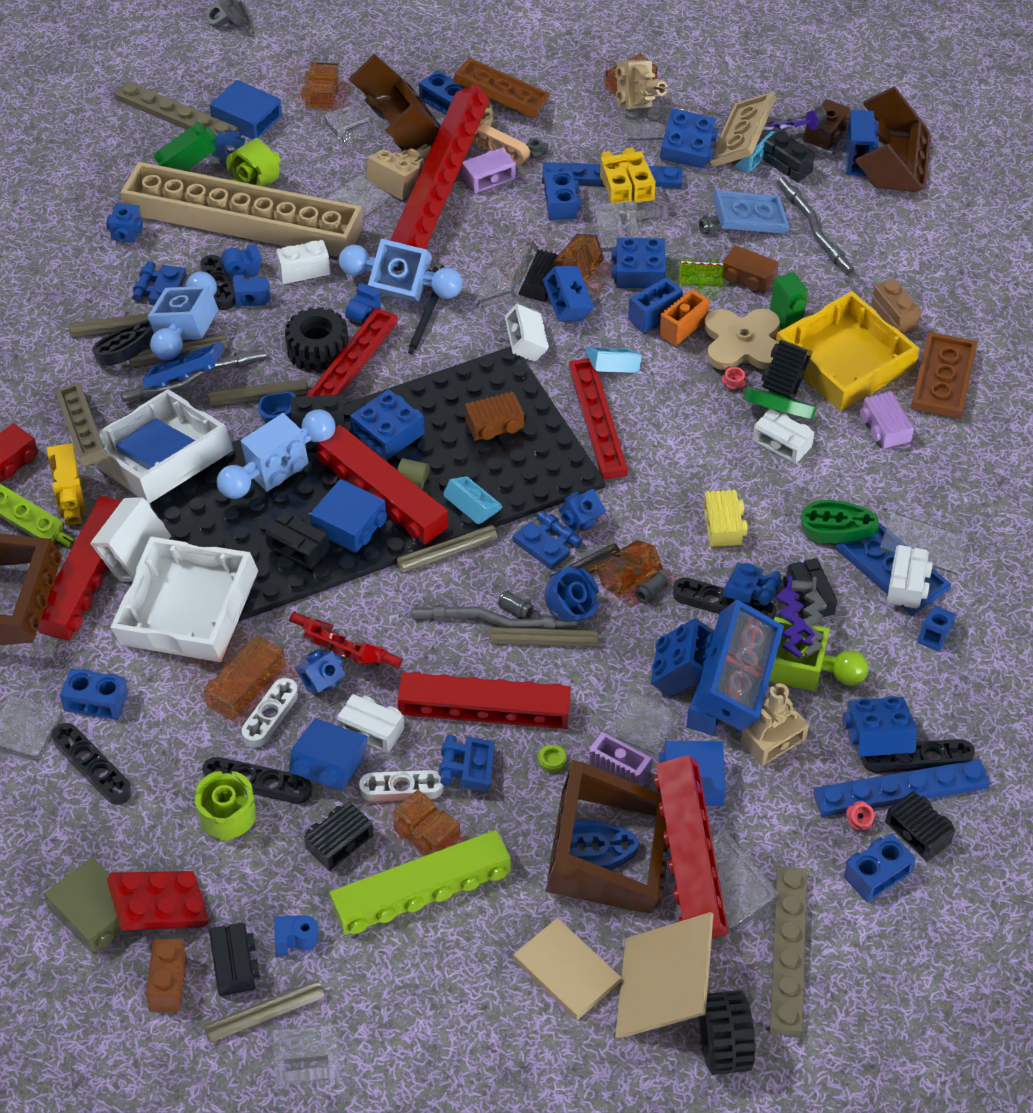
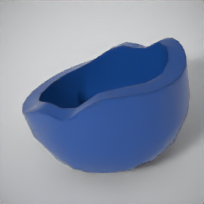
[257,392,296,424]

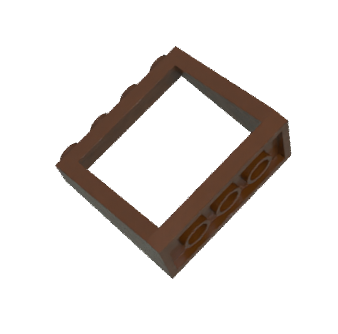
[0,534,62,646]
[545,760,668,913]

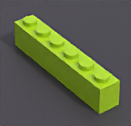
[329,830,511,935]

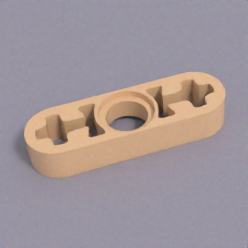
[472,123,530,165]

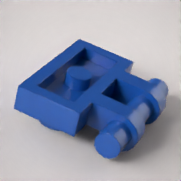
[132,261,187,305]
[513,511,583,570]
[723,562,782,605]
[438,735,495,793]

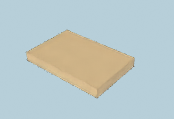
[513,918,622,1020]

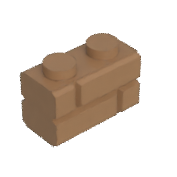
[871,278,922,334]

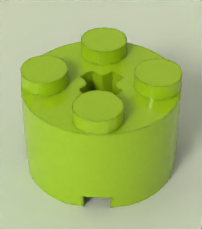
[226,138,281,187]
[195,771,257,841]

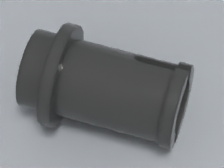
[698,215,723,234]
[635,571,668,603]
[498,590,534,619]

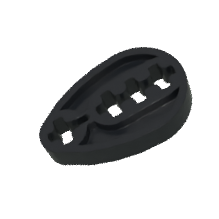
[92,320,154,366]

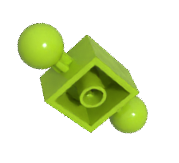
[769,617,869,692]

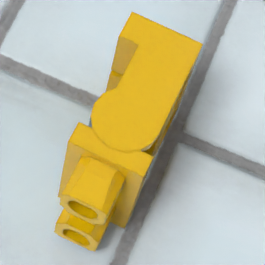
[600,148,655,207]
[47,443,87,525]

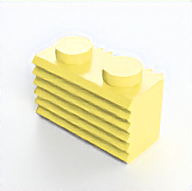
[703,490,747,547]

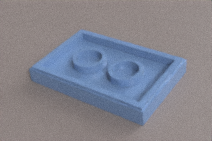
[712,190,790,234]

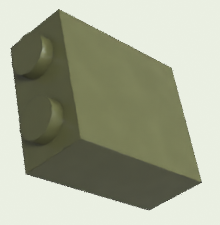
[44,857,123,954]

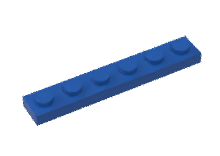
[542,162,682,189]
[813,759,990,817]

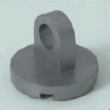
[206,0,249,27]

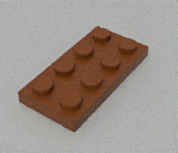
[453,57,550,118]
[911,331,978,419]

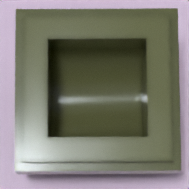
[398,458,430,489]

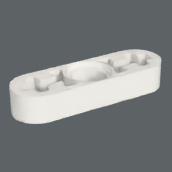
[242,678,298,748]
[359,770,444,802]

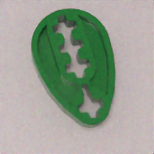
[742,386,817,419]
[801,500,879,543]

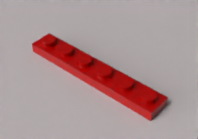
[306,308,398,397]
[569,358,628,480]

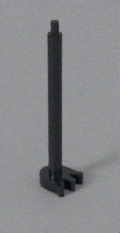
[408,265,445,354]

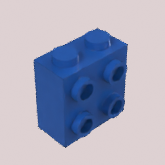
[660,108,719,168]
[845,110,879,176]
[611,238,666,288]
[350,389,424,461]
[310,479,387,553]
[650,618,714,697]
[842,696,917,757]
[289,718,368,791]
[658,741,726,806]

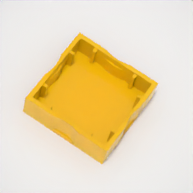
[776,291,919,412]

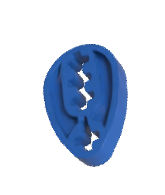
[553,820,639,870]

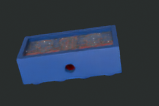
[693,600,784,731]

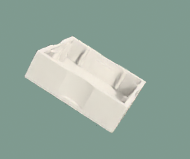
[95,389,233,503]
[110,537,258,662]

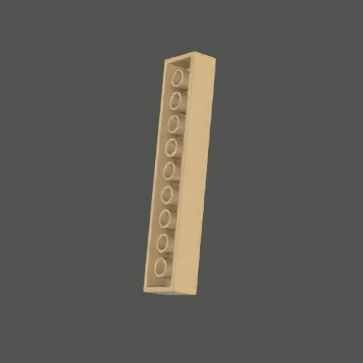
[121,162,363,257]

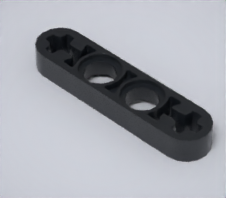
[673,577,776,620]
[52,723,131,805]
[862,739,975,773]
[202,757,312,804]

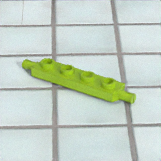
[0,484,75,549]

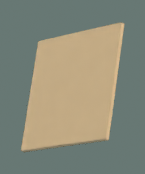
[615,912,713,1038]

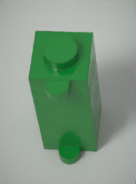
[153,122,216,171]

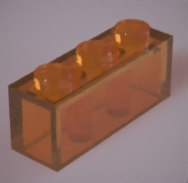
[204,635,286,722]

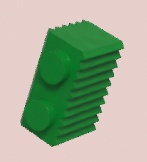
[769,272,808,330]

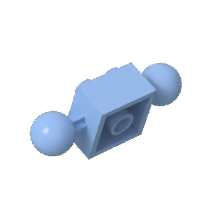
[339,239,463,303]
[148,272,219,361]
[217,409,335,499]

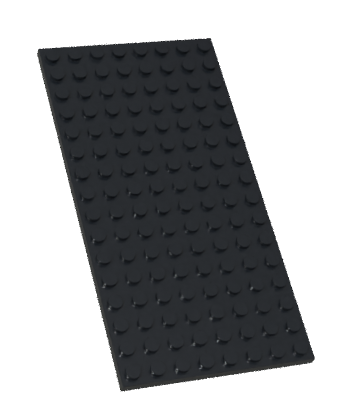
[150,346,605,622]

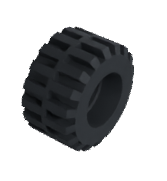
[285,307,349,373]
[699,990,755,1075]

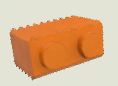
[660,289,710,346]

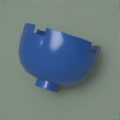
[544,566,600,622]

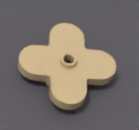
[704,309,780,370]

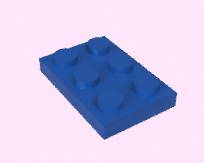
[142,341,225,389]

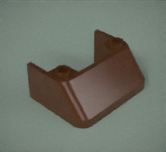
[348,53,441,150]
[856,86,931,192]

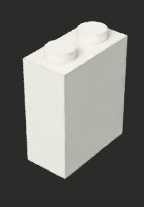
[90,497,171,582]

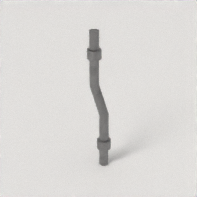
[777,177,854,275]
[120,349,266,402]
[412,605,577,629]

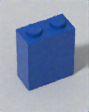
[209,80,282,140]

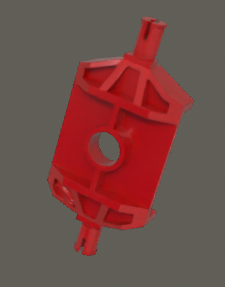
[289,611,403,669]

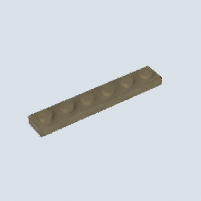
[114,81,238,141]
[56,382,108,467]
[770,866,807,1036]

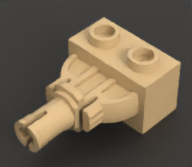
[615,60,668,109]
[366,144,431,200]
[740,683,809,766]

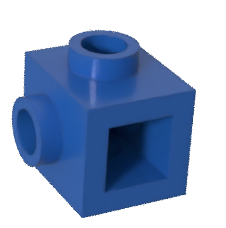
[212,130,245,164]
[106,203,143,243]
[559,489,606,531]
[295,649,346,693]

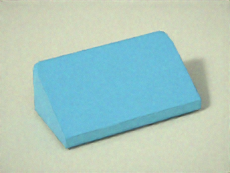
[735,131,775,173]
[586,347,642,373]
[444,476,502,524]

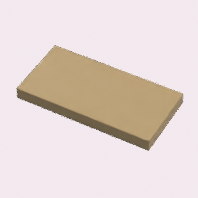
[709,92,777,167]

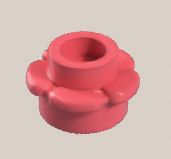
[722,367,746,390]
[846,801,875,830]

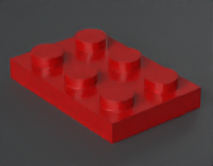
[107,871,209,930]

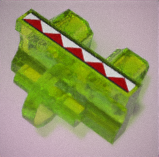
[678,257,724,290]

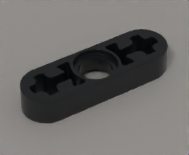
[200,255,235,310]

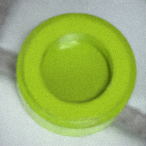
[538,745,567,773]

